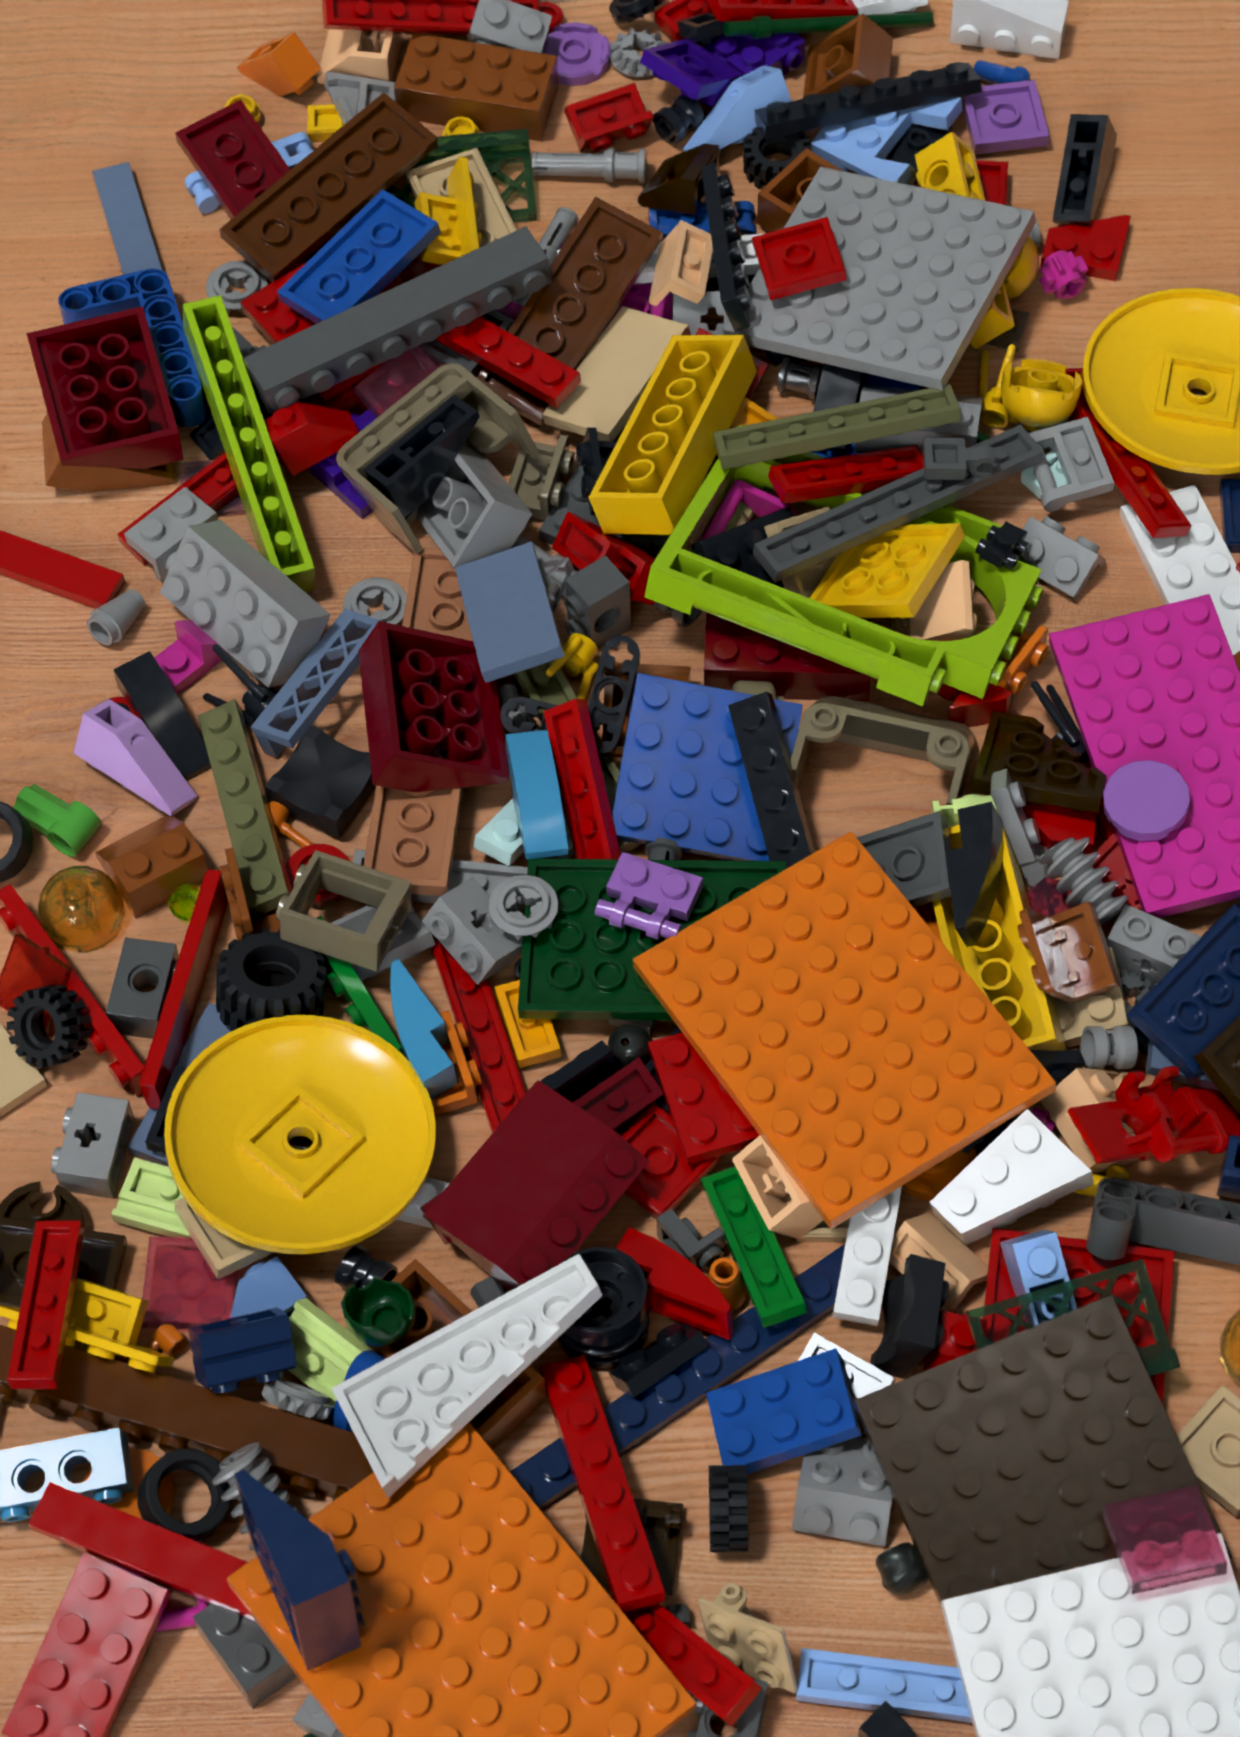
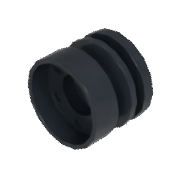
[557,1246,650,1369]

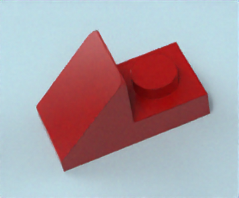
[937,683,1012,727]

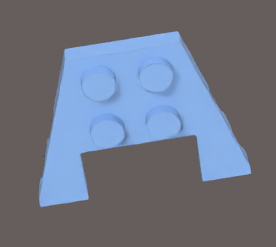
[810,97,963,184]

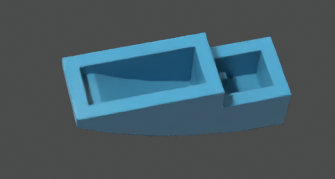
[506,730,568,860]
[390,959,458,1100]

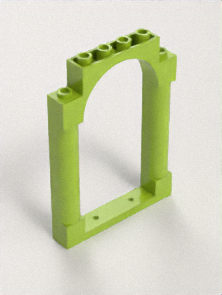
[644,425,1043,706]

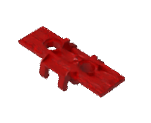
[1067,1066,1240,1164]

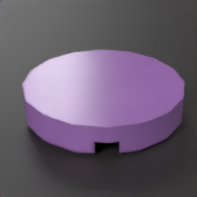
[542,22,611,86]
[1103,760,1190,841]

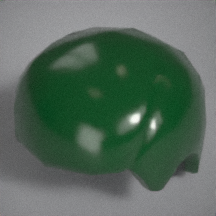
[341,1277,417,1347]

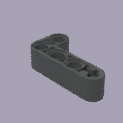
[1086,1177,1240,1265]

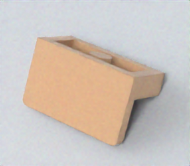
[649,220,713,306]
[889,1213,988,1312]

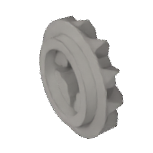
[610,27,667,77]
[206,261,268,314]
[343,578,407,631]
[489,875,558,940]
[262,1380,335,1420]

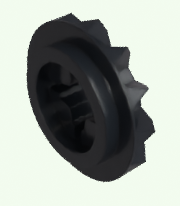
[609,0,664,22]

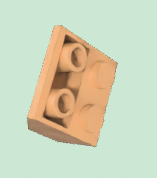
[317,29,403,84]
[892,560,977,641]
[1040,1068,1139,1173]
[732,1135,823,1239]

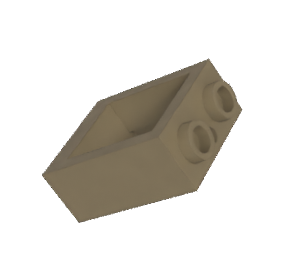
[276,850,412,972]

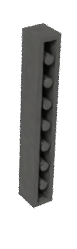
[244,226,551,415]

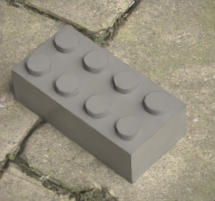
[160,520,331,688]

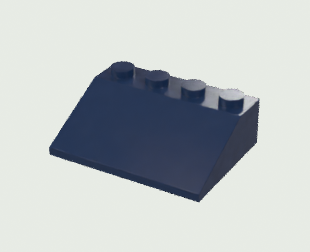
[234,1470,365,1671]

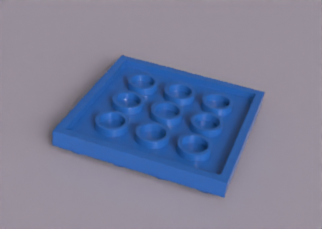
[612,673,803,861]

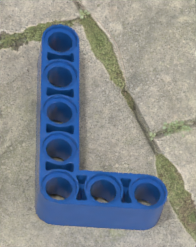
[58,268,207,428]

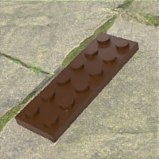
[220,92,438,282]
[477,196,663,426]

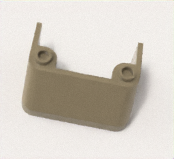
[336,363,539,554]
[790,696,975,805]

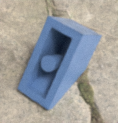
[230,1256,307,1318]

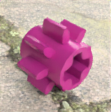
[1039,251,1089,299]

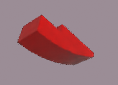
[552,511,655,605]
[616,1227,734,1340]

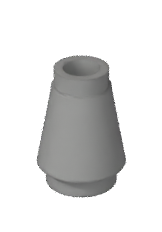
[87,589,146,645]

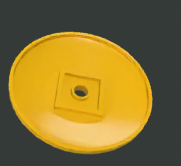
[1082,288,1240,475]
[164,1015,436,1254]

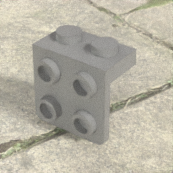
[792,1437,893,1547]

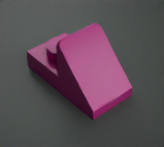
[154,620,229,695]

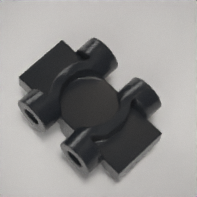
[975,522,1030,571]

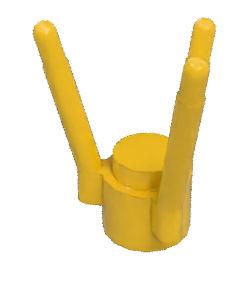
[978,344,1017,429]
[519,633,599,699]

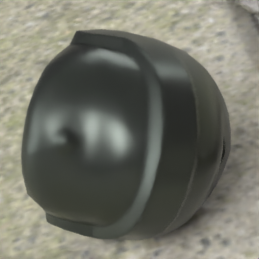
[608,1024,653,1070]
[875,1542,928,1595]

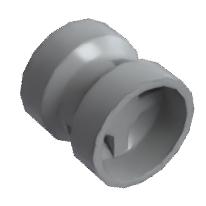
[1080,1026,1138,1070]

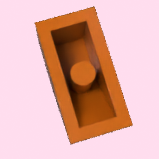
[237,32,321,97]

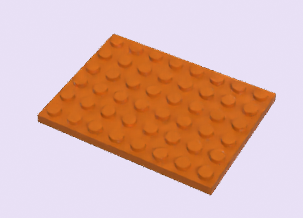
[632,831,1056,1229]
[227,1422,696,1737]

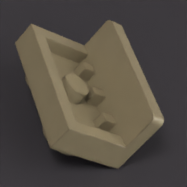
[508,434,575,520]

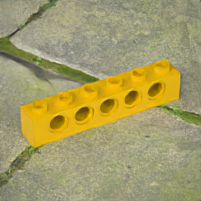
[915,132,1015,349]

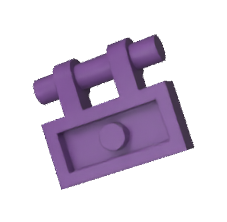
[595,852,703,940]

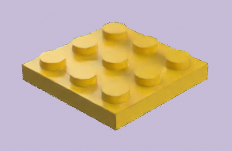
[810,523,965,619]

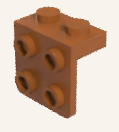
[1018,902,1121,1004]

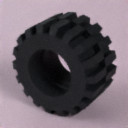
[216,929,327,1031]

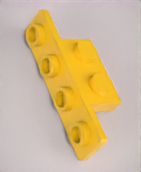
[415,156,482,265]
[0,1278,175,1373]

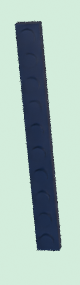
[510,1243,846,1511]

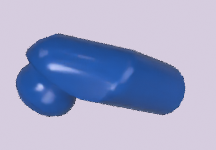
[973,60,1030,84]

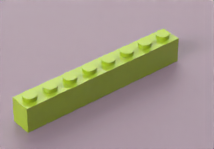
[182,295,315,592]

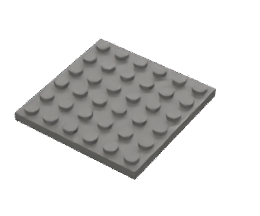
[723,167,1036,390]

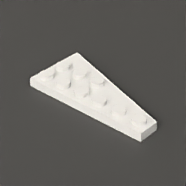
[331,1254,603,1498]

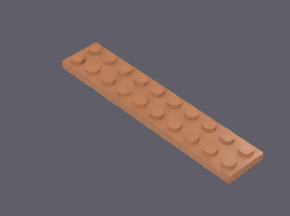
[363,547,473,896]

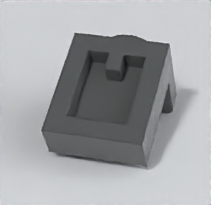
[657,1208,726,1270]

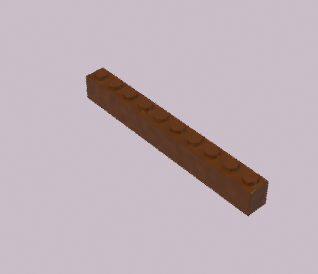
[0,1325,374,1501]

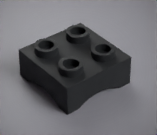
[265,725,376,839]
[870,1254,949,1379]

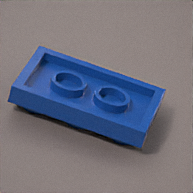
[706,1348,862,1474]

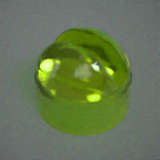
[168,884,200,921]

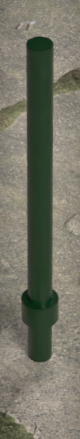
[724,12,933,39]

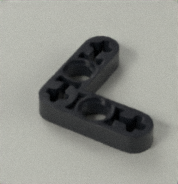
[500,635,641,756]

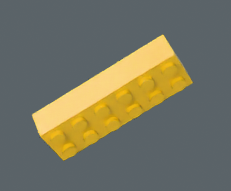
[588,335,757,535]
[932,813,1066,1051]

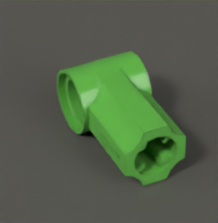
[13,784,102,858]

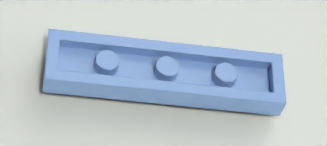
[796,1648,973,1723]

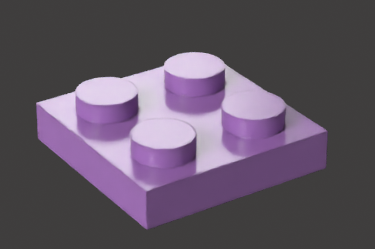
[960,80,1049,155]

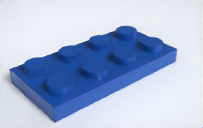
[277,189,441,324]

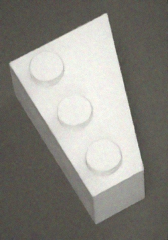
[950,0,1069,59]
[930,1109,1094,1246]

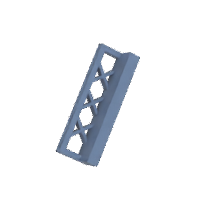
[251,609,383,758]

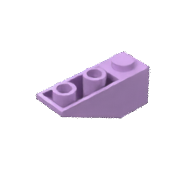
[73,699,197,816]

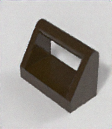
[637,143,719,215]

